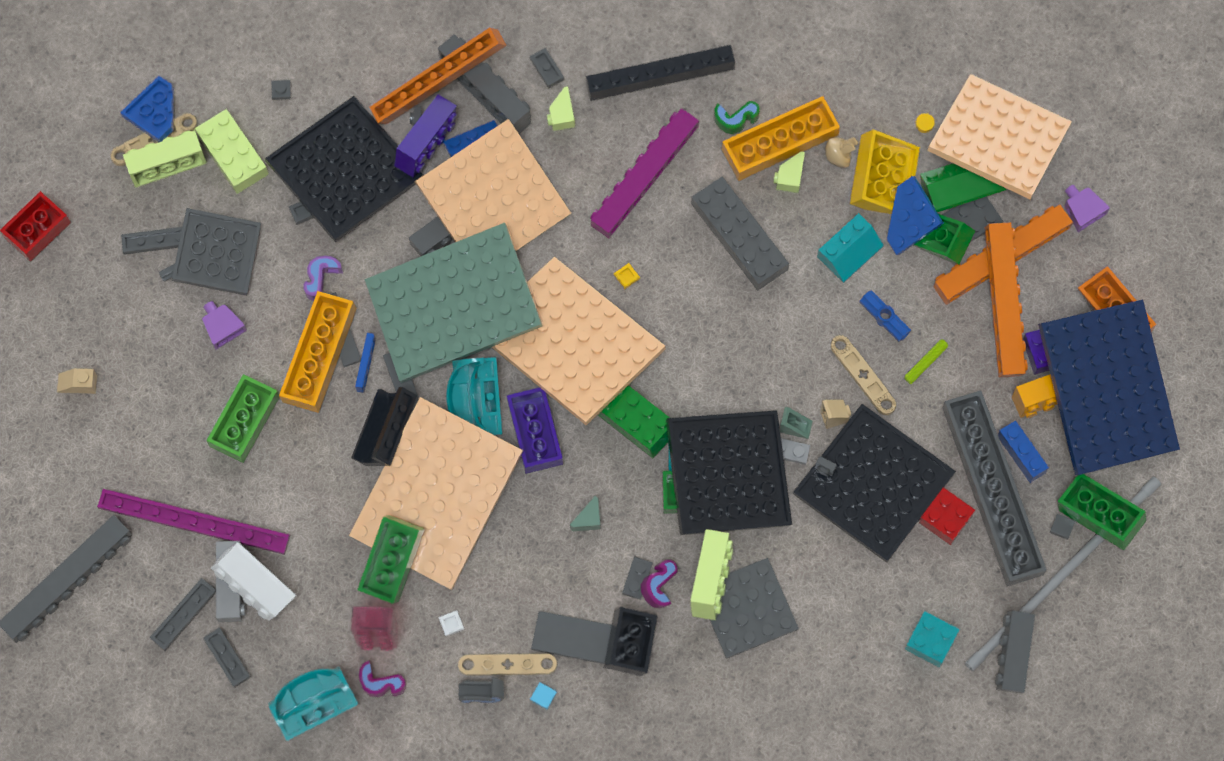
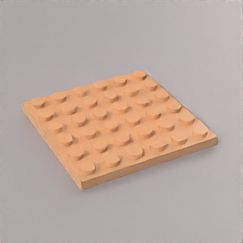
[927,74,1072,199]
[415,119,571,251]

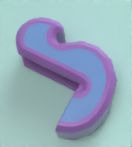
[304,256,343,301]

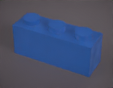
[998,420,1049,483]

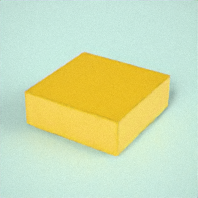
[614,263,640,289]

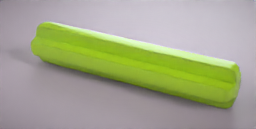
[904,339,948,384]

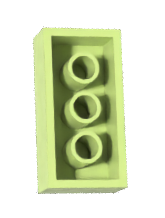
[195,109,269,194]
[123,130,207,188]
[690,529,733,620]

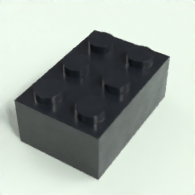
[604,607,658,676]

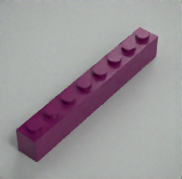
[590,108,699,239]

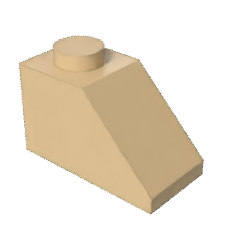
[57,368,97,394]
[820,400,851,429]

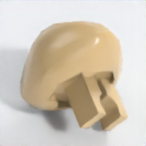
[826,137,858,168]

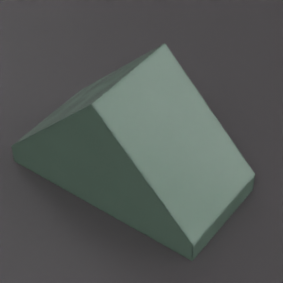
[780,407,813,439]
[570,496,600,532]

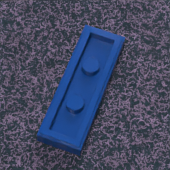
[355,333,376,393]

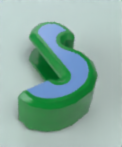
[714,101,760,135]

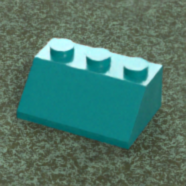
[817,213,884,283]

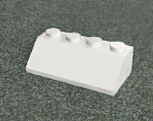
[211,542,296,621]

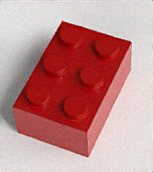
[0,191,71,262]

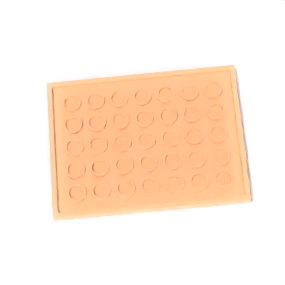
[492,257,666,425]
[349,397,524,590]

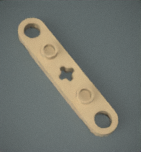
[110,113,197,166]
[831,335,896,415]
[458,654,557,676]

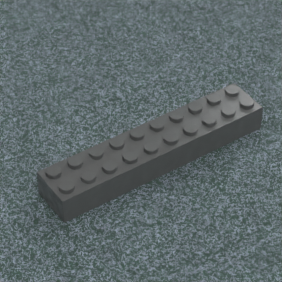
[942,390,1047,587]

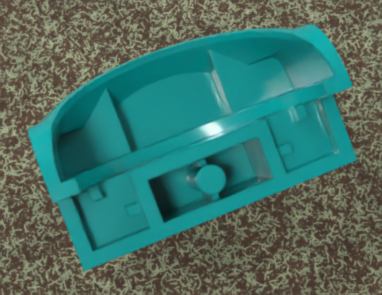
[446,357,502,435]
[268,666,358,741]

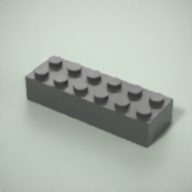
[438,34,531,134]
[691,177,789,291]

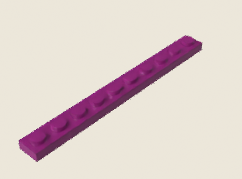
[97,489,290,555]

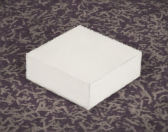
[439,611,464,636]

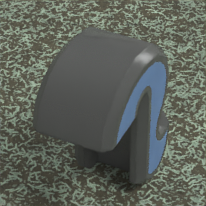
[458,677,504,703]

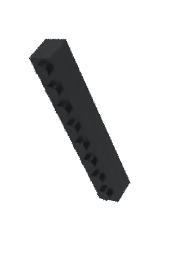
[586,45,735,101]

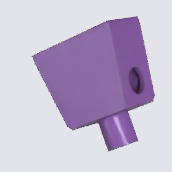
[1064,185,1110,232]
[202,301,247,350]

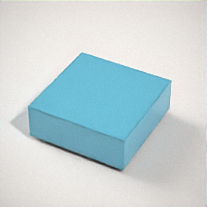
[530,682,557,710]

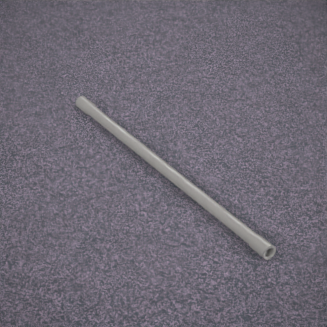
[965,477,1161,671]

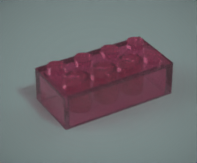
[351,606,399,651]

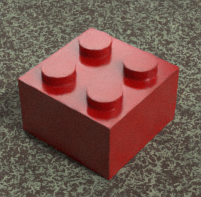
[919,487,975,545]

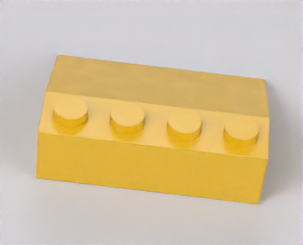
[850,129,920,214]

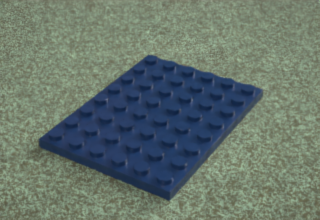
[1038,300,1180,476]

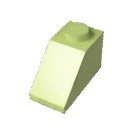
[546,87,575,131]
[773,151,805,193]

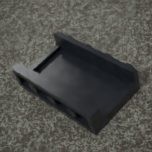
[351,387,418,466]

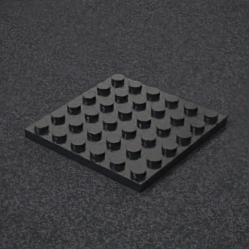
[265,96,424,242]
[793,404,956,563]
[666,410,792,535]

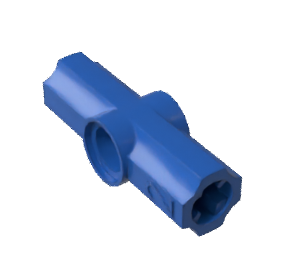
[859,290,911,342]

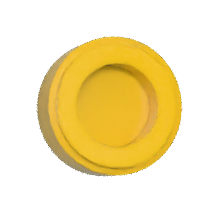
[915,113,935,133]

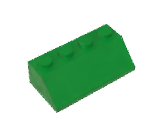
[920,163,1006,212]

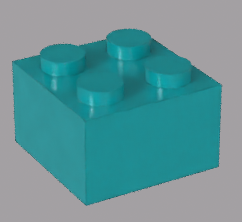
[905,611,960,668]

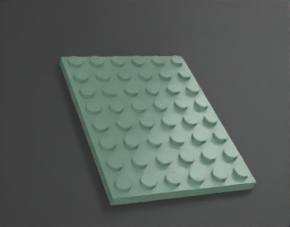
[365,222,543,383]

